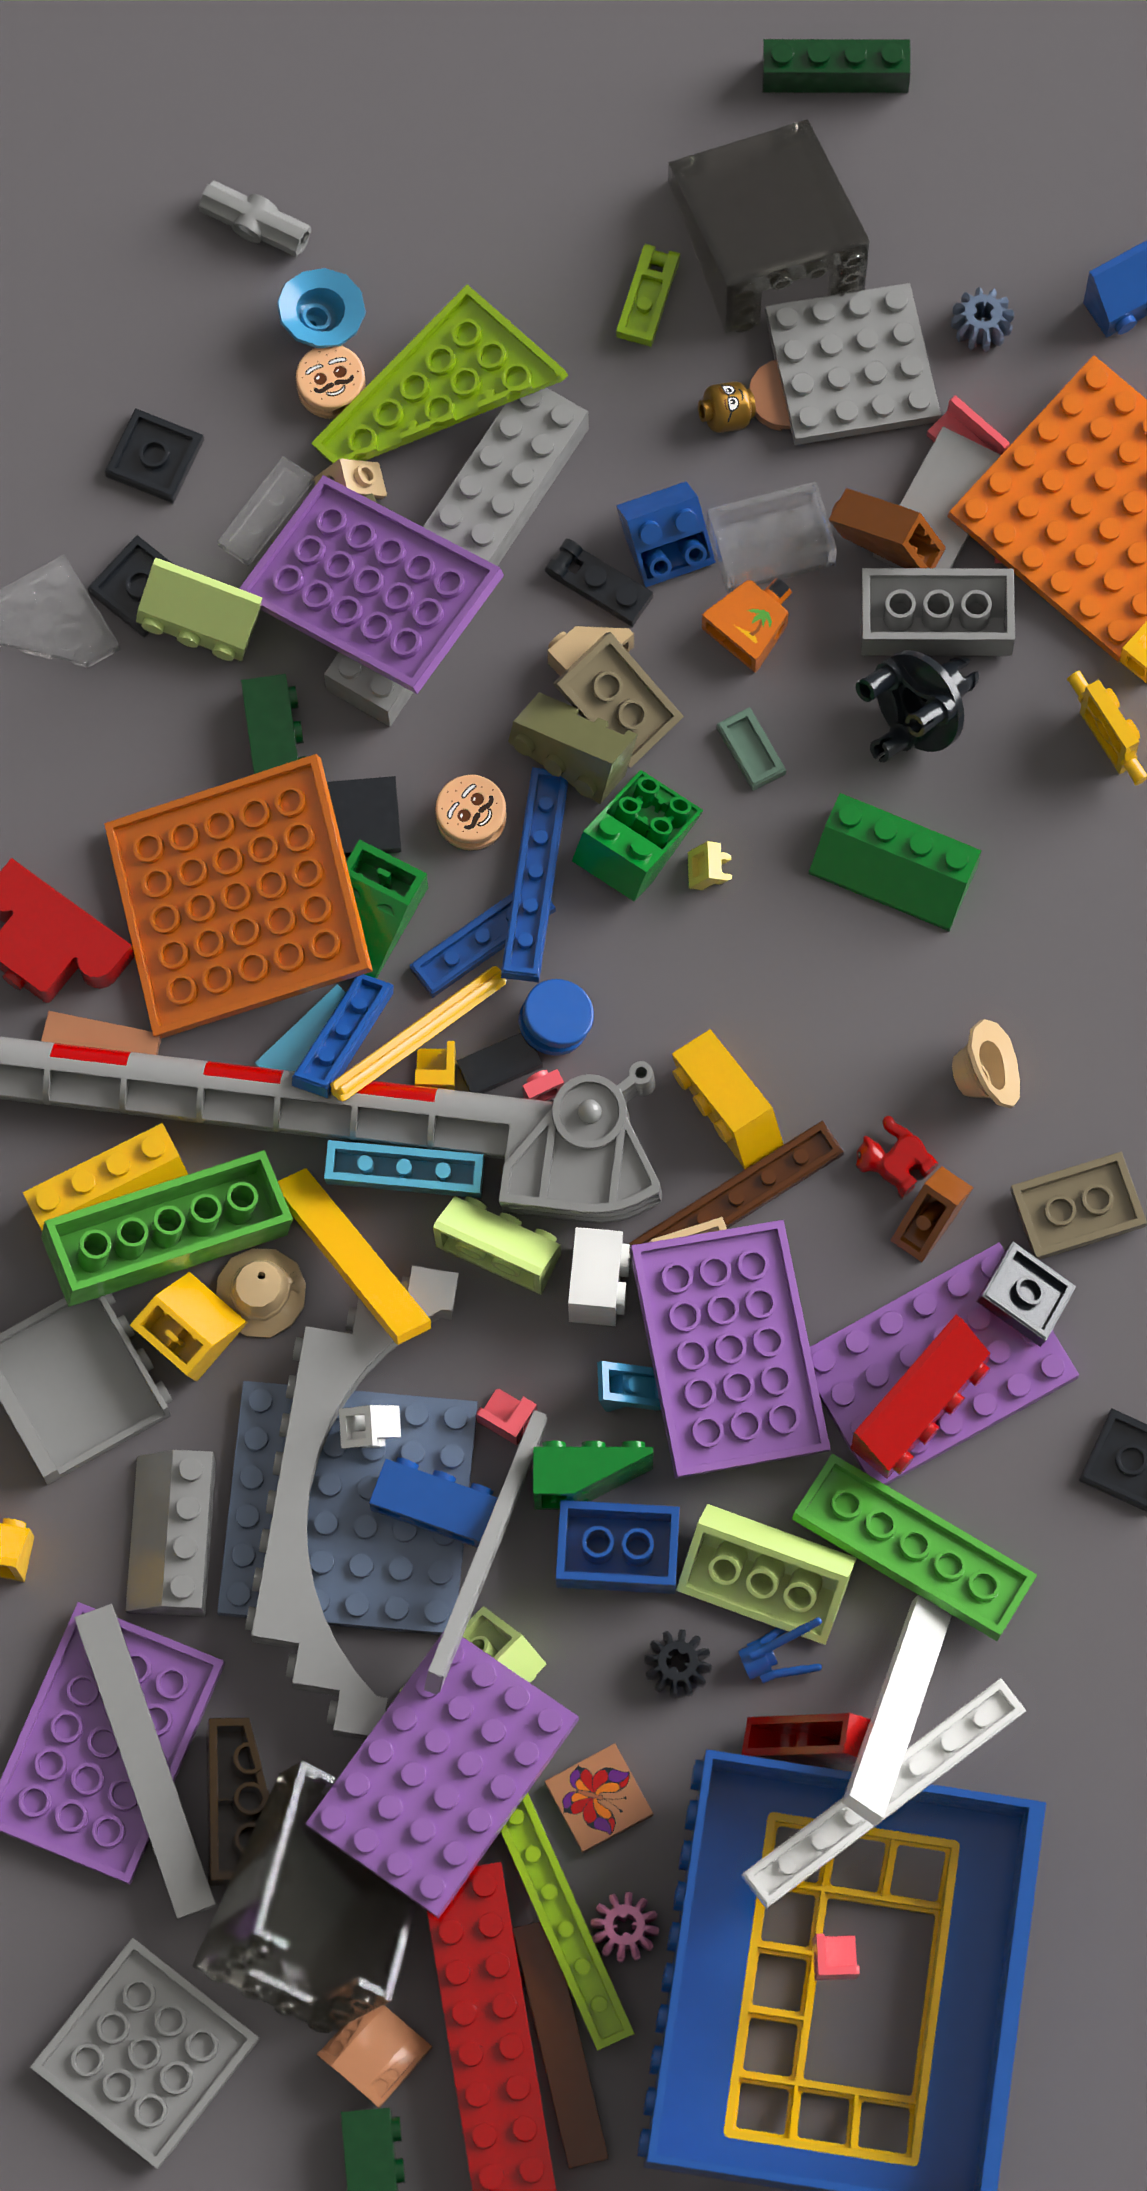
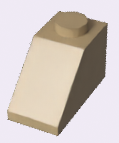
[547,626,634,676]

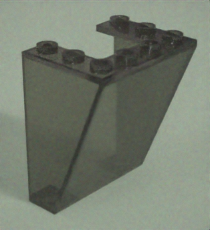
[668,119,870,334]
[193,1760,417,2033]

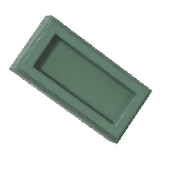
[717,707,786,791]

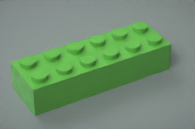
[41,1150,293,1307]

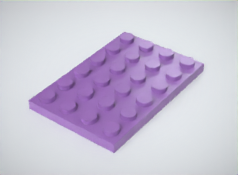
[239,475,504,694]
[630,1220,831,1479]
[810,1242,1079,1485]
[0,1602,225,1885]
[306,1630,579,1919]

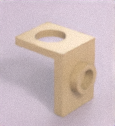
[314,459,387,499]

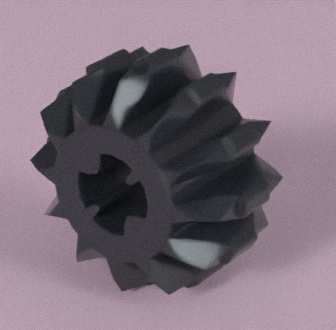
[644,1629,712,1698]

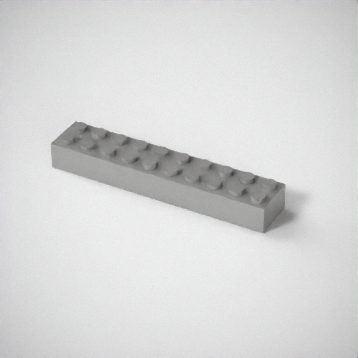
[324,388,589,727]

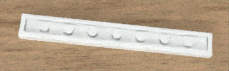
[842,1595,952,1826]
[741,1678,1026,1909]

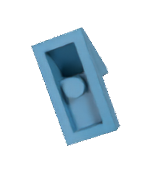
[597,1361,661,1412]

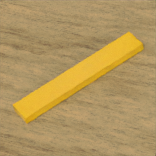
[278,1168,431,1345]

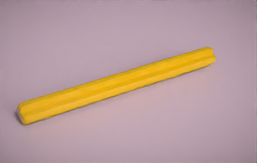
[330,966,506,1102]

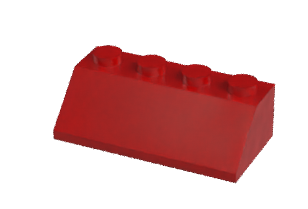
[851,1314,990,1479]

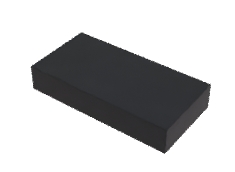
[456,1033,543,1093]

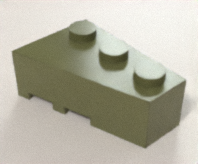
[508,692,638,804]

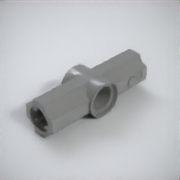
[199,180,311,257]

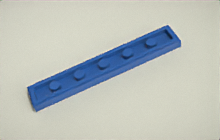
[501,767,569,983]

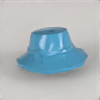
[277,268,366,348]

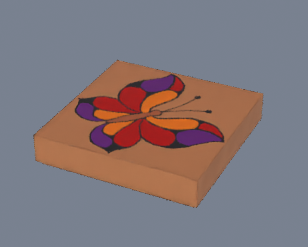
[545,1743,653,1853]

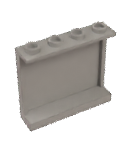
[0,1293,173,1485]

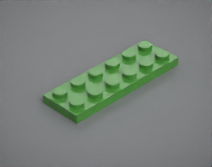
[792,1453,1037,1642]

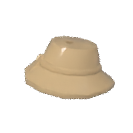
[952,1019,1020,1108]
[216,1248,306,1338]

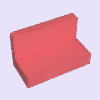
[926,395,1010,455]

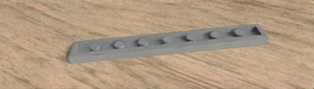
[424,1410,547,1695]
[74,1604,216,1920]

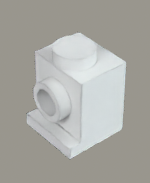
[339,1405,401,1449]

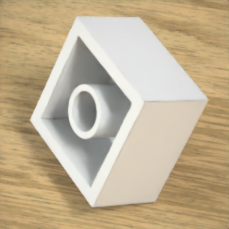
[568,1227,630,1326]

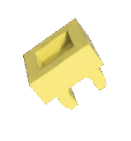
[688,841,732,890]

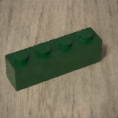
[762,39,911,93]
[241,674,306,774]
[341,2107,405,2191]

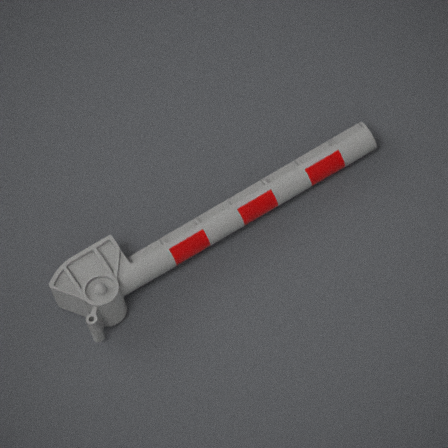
[0,1036,662,1223]

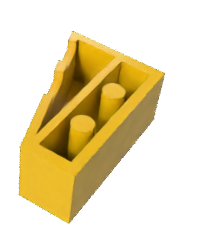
[672,1029,784,1170]

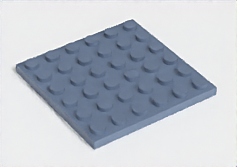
[217,1381,478,1635]

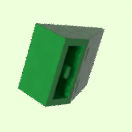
[572,770,703,902]
[346,839,428,979]
[533,1441,653,1510]

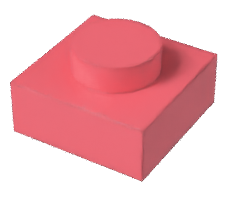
[522,1069,564,1101]

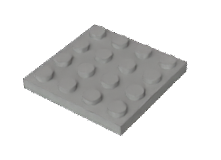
[764,283,941,445]
[30,1938,260,2169]

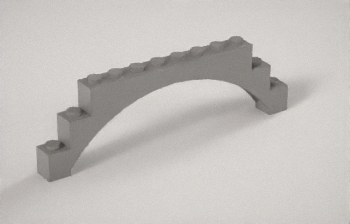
[245,1266,459,1741]

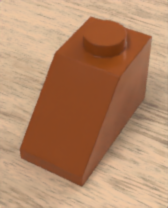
[890,1166,973,1262]

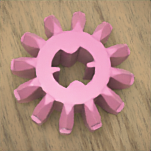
[590,1892,659,1962]

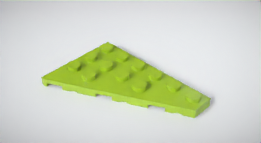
[311,284,568,464]

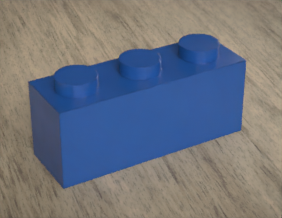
[369,1457,498,1548]

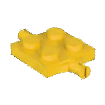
[1067,671,1147,786]

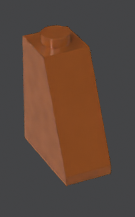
[829,488,946,568]

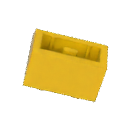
[130,1272,248,1382]

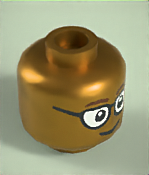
[698,381,756,433]

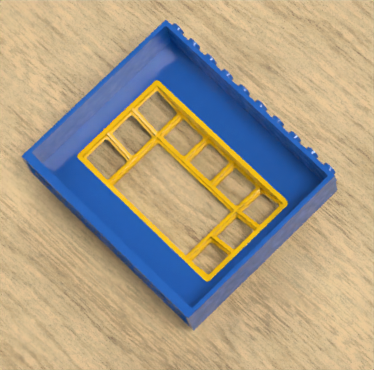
[637,1749,1046,2191]

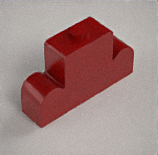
[0,858,135,1003]
[741,1713,871,1772]

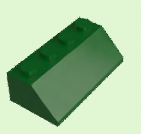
[809,793,982,932]

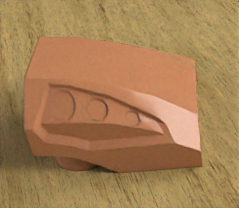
[316,1994,432,2108]

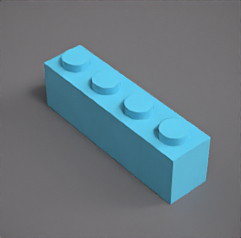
[324,1140,485,1198]

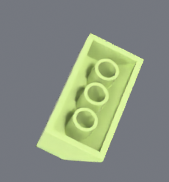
[676,1504,857,1645]

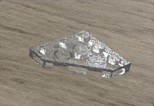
[0,554,121,668]

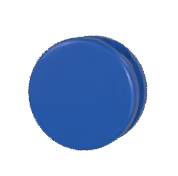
[519,979,594,1056]

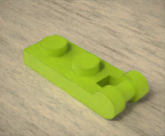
[616,244,681,347]

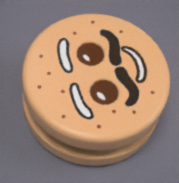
[296,346,366,419]
[435,775,507,850]

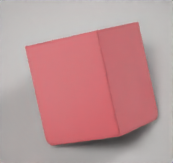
[476,1389,537,1445]
[813,1933,860,1981]

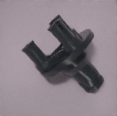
[855,650,979,763]

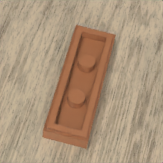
[41,1011,161,1055]

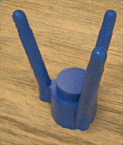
[738,1617,822,1684]

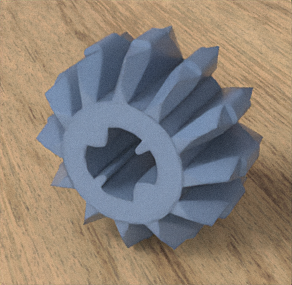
[951,286,1014,352]

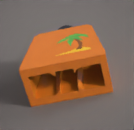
[702,578,792,673]

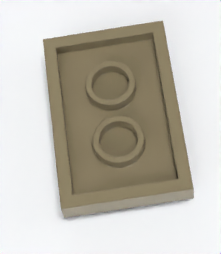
[553,632,684,768]
[1010,1151,1147,1260]

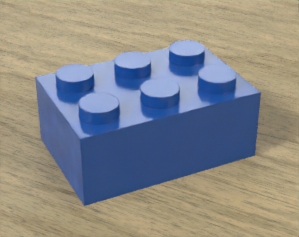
[556,1500,680,1594]

